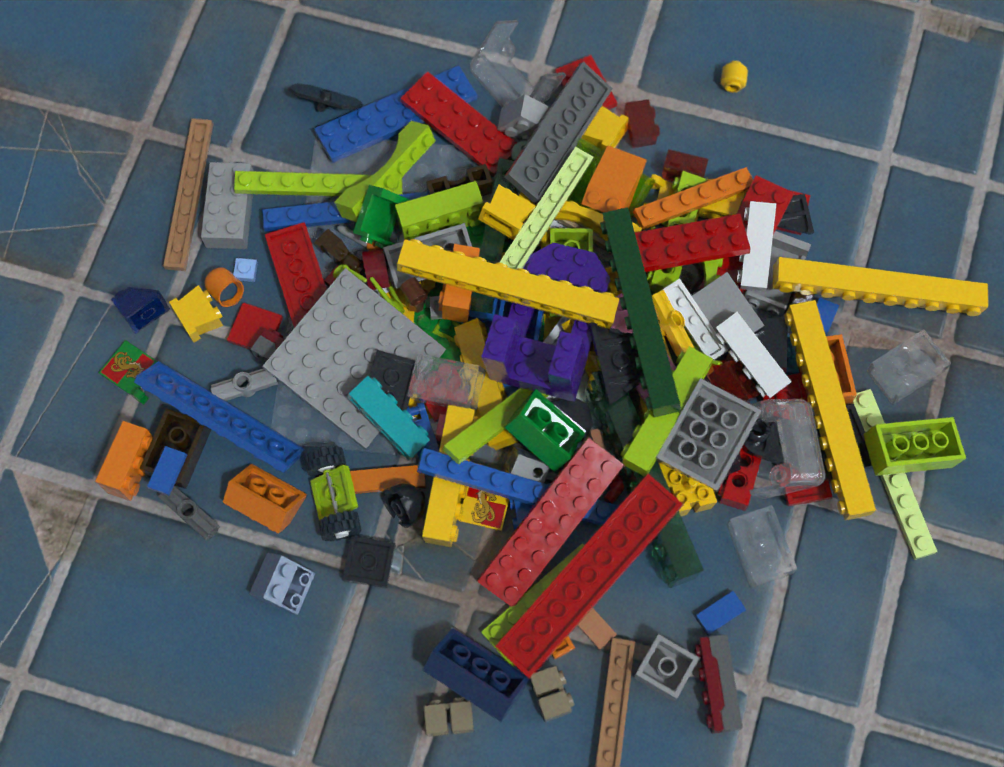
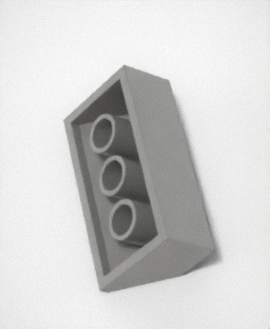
[383,223,472,289]

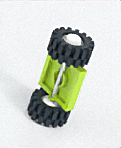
[304,446,362,542]

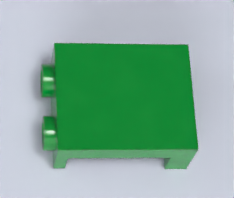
[353,185,410,248]

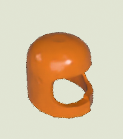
[204,267,244,307]

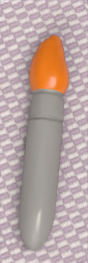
[337,225,380,250]

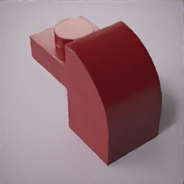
[362,249,390,290]

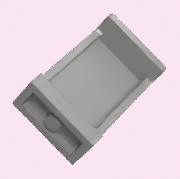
[744,231,811,317]

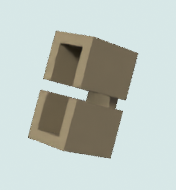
[530,666,574,722]
[424,698,474,737]

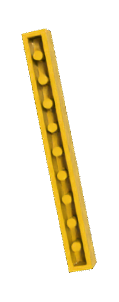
[397,239,620,329]
[772,257,988,316]
[785,300,876,520]

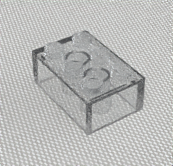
[866,329,951,406]
[407,354,486,413]
[727,506,797,588]

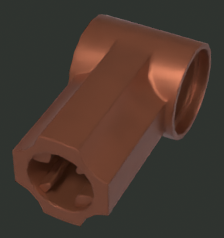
[400,278,427,313]

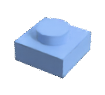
[233,258,258,282]

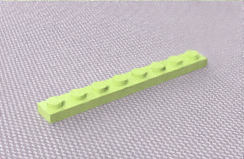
[499,147,593,270]
[851,389,937,560]

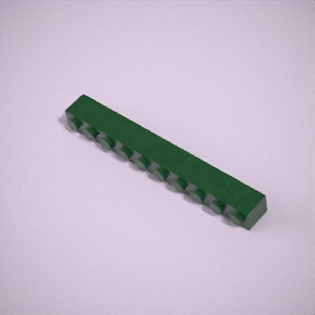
[600,207,681,418]

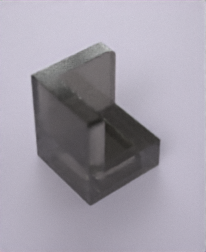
[679,264,704,296]

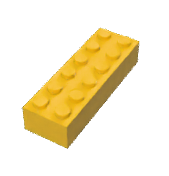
[422,405,479,547]

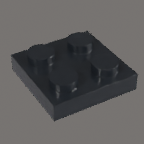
[342,536,396,588]

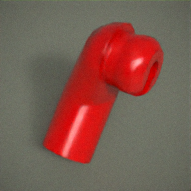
[604,473,624,504]

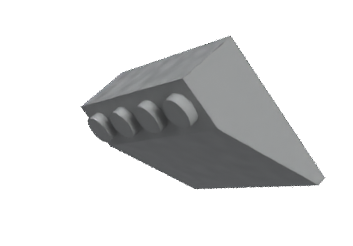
[656,378,762,491]

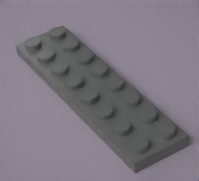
[504,61,613,204]

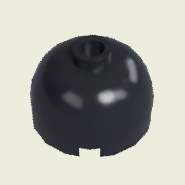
[383,482,425,528]

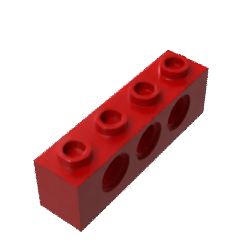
[718,431,761,511]

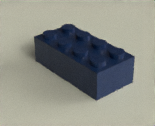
[423,628,530,722]

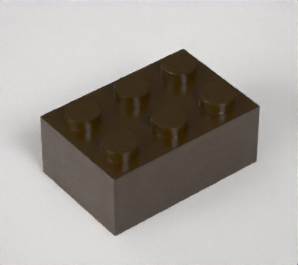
[140,409,211,489]

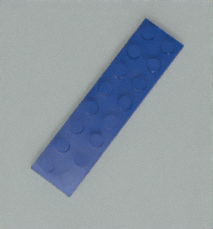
[314,65,477,163]
[134,361,305,473]

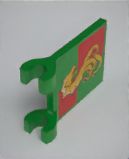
[98,340,158,405]

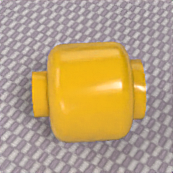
[720,61,748,93]

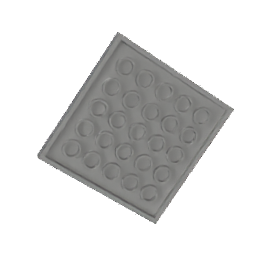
[262,268,446,450]

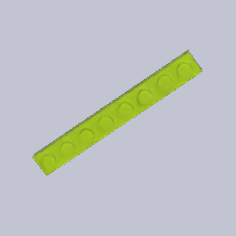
[234,171,402,196]

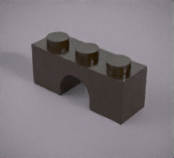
[426,164,493,196]

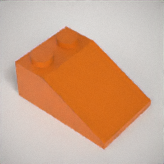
[581,145,647,213]

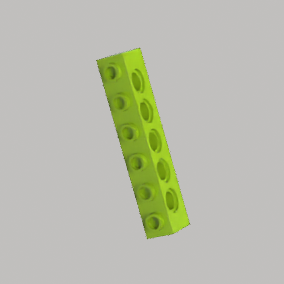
[646,171,706,293]

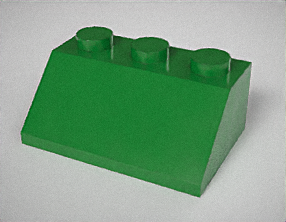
[504,389,585,472]

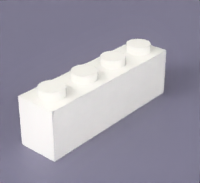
[737,201,776,292]
[715,312,791,399]

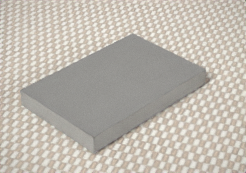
[692,272,764,350]

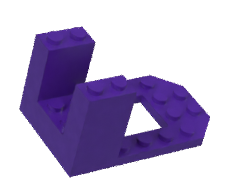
[481,243,610,402]

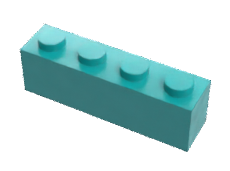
[347,376,430,460]

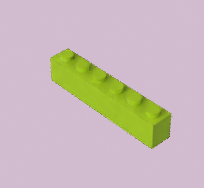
[621,346,713,477]

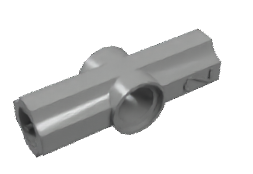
[211,368,279,401]

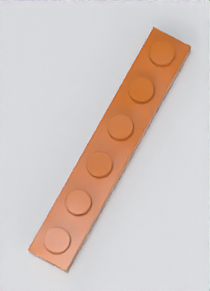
[633,167,753,230]

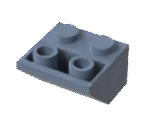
[249,553,315,615]

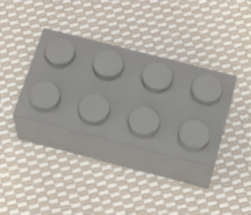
[201,162,253,249]

